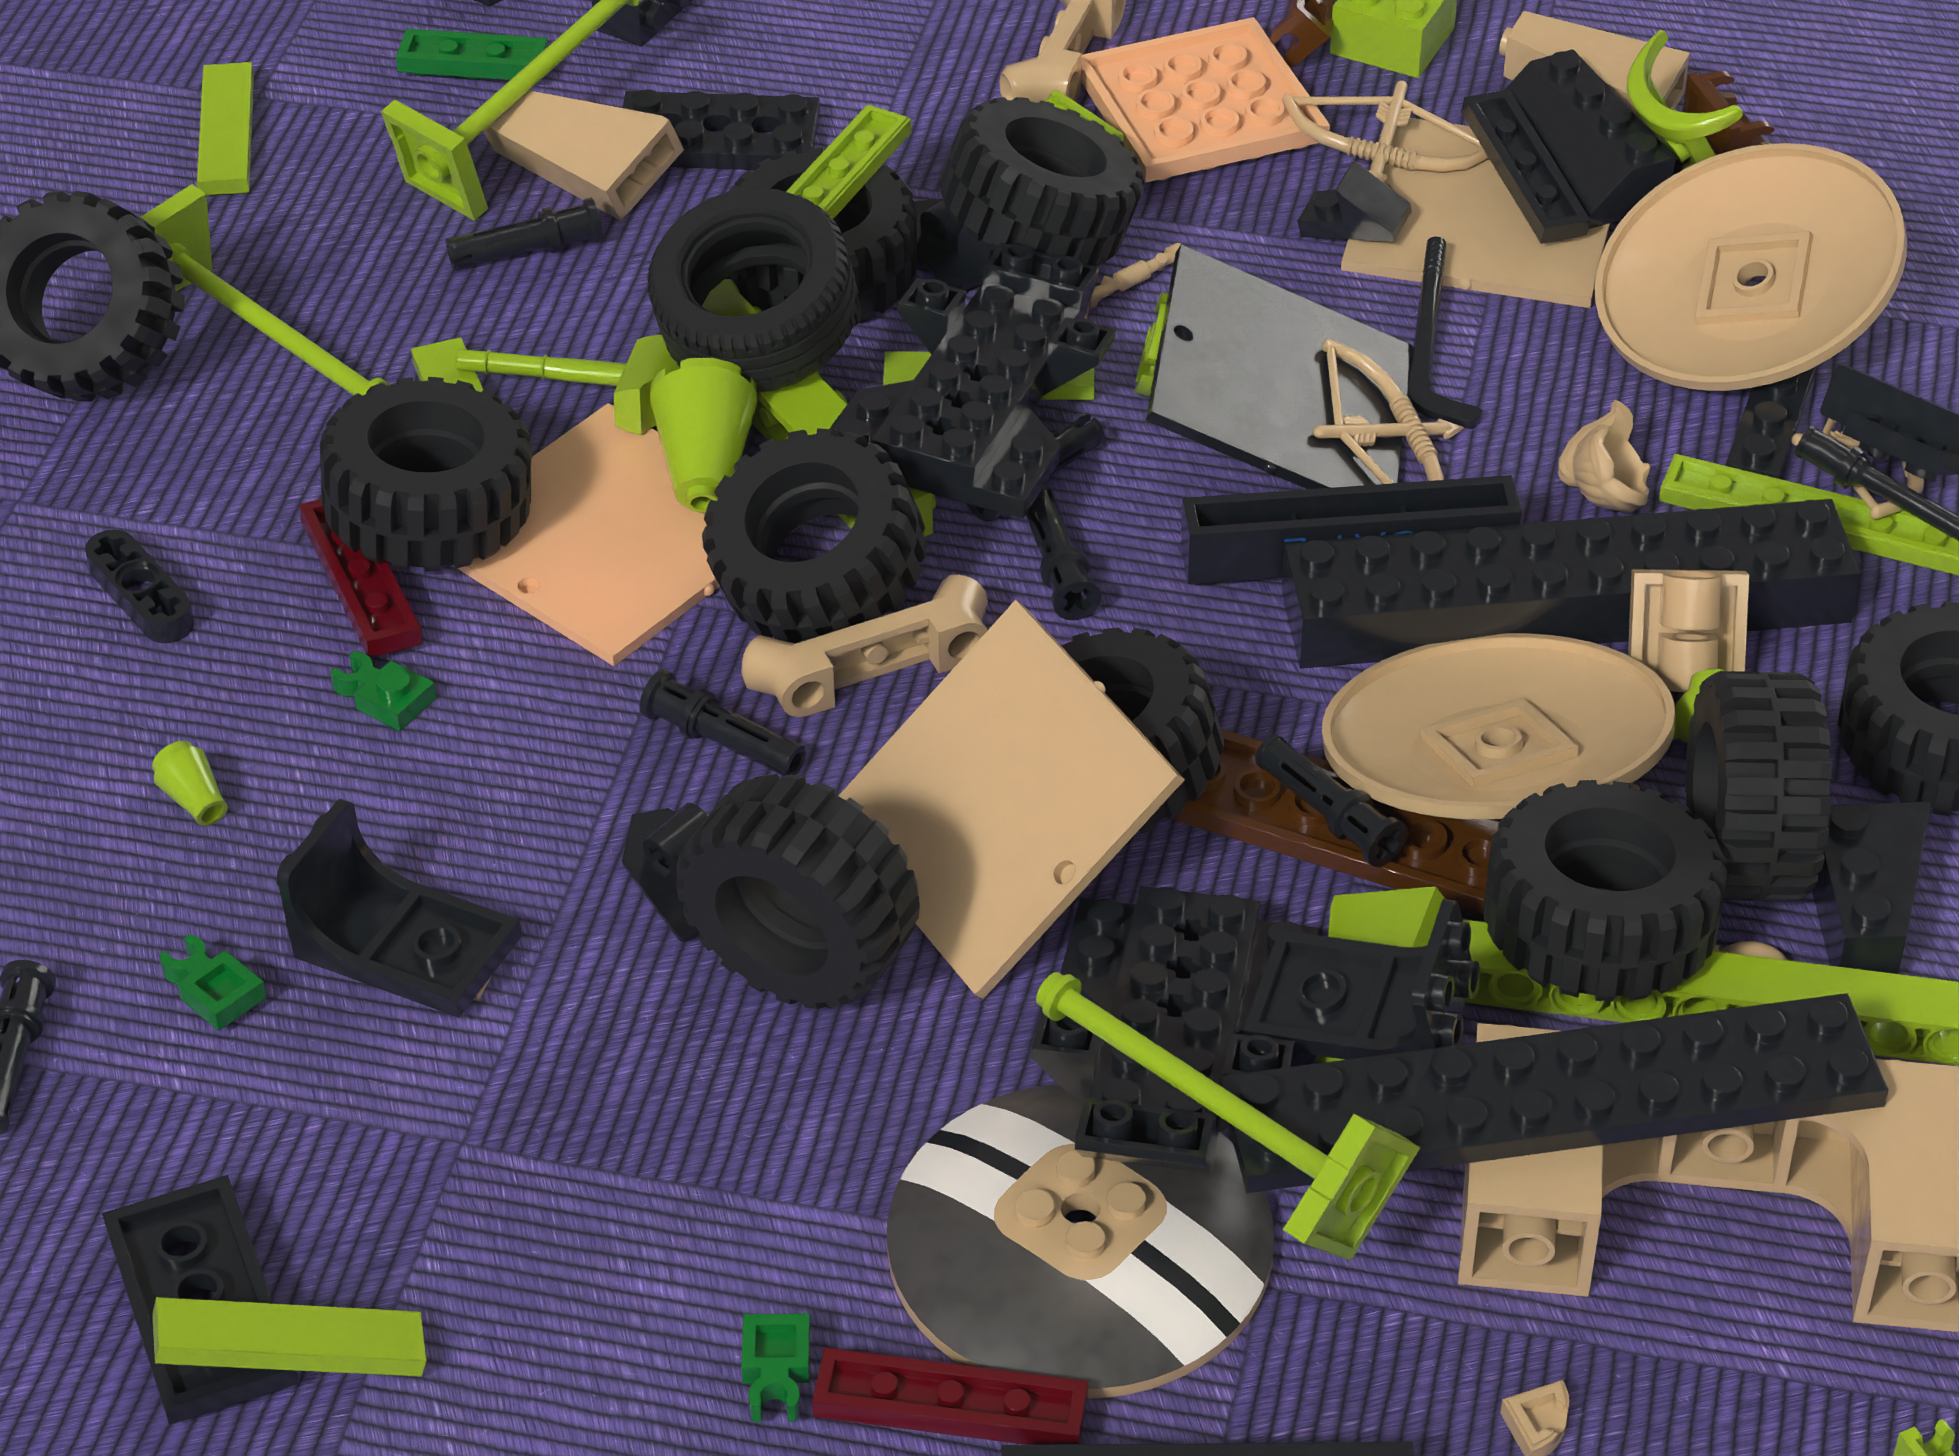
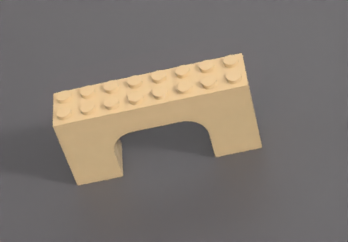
[1458,1023,1959,1332]

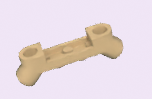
[1000,0,1126,103]
[741,575,988,717]

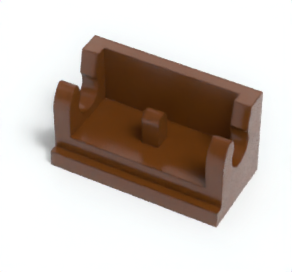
[1270,0,1335,68]
[1682,71,1775,155]

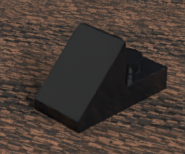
[1297,162,1412,242]

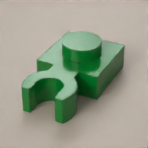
[330,651,437,731]
[159,934,267,1031]
[741,1313,810,1422]

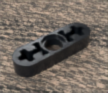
[85,530,194,643]

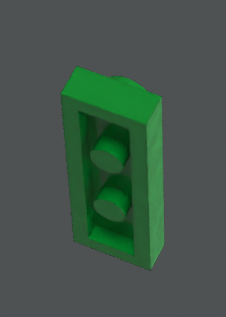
[396,28,548,82]

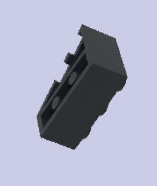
[1811,802,1931,974]

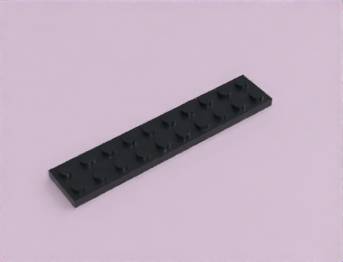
[1220,993,1889,1193]

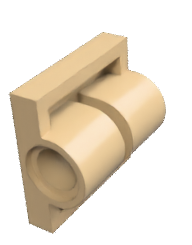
[1628,569,1749,692]

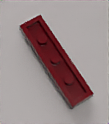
[299,499,422,658]
[812,1347,1088,1445]

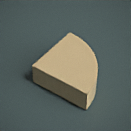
[1500,1380,1570,1456]

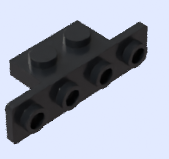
[1820,365,1959,481]

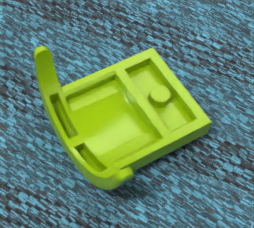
[1627,30,1743,171]

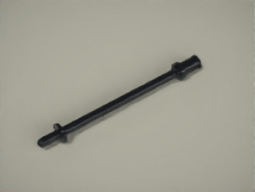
[1795,425,1959,541]

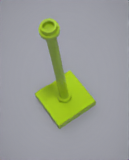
[381,0,643,221]
[141,184,390,396]
[1036,972,1420,1261]

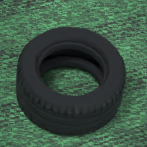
[647,188,859,393]

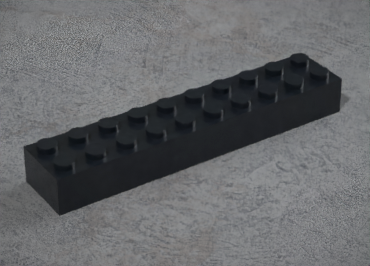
[1282,499,1861,669]

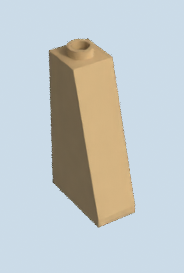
[1499,11,1690,137]
[483,90,684,221]

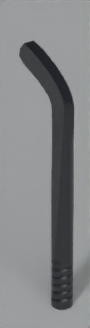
[1408,236,1482,429]

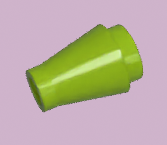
[152,741,228,826]

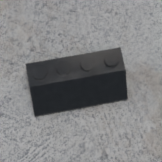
[1505,49,1676,229]

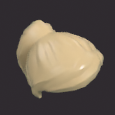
[1558,400,1651,514]

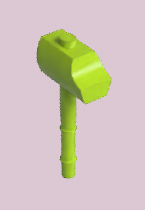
[456,335,680,435]

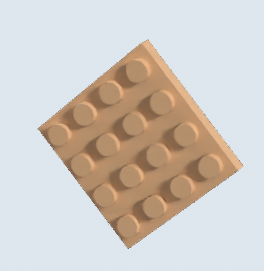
[1081,17,1330,183]

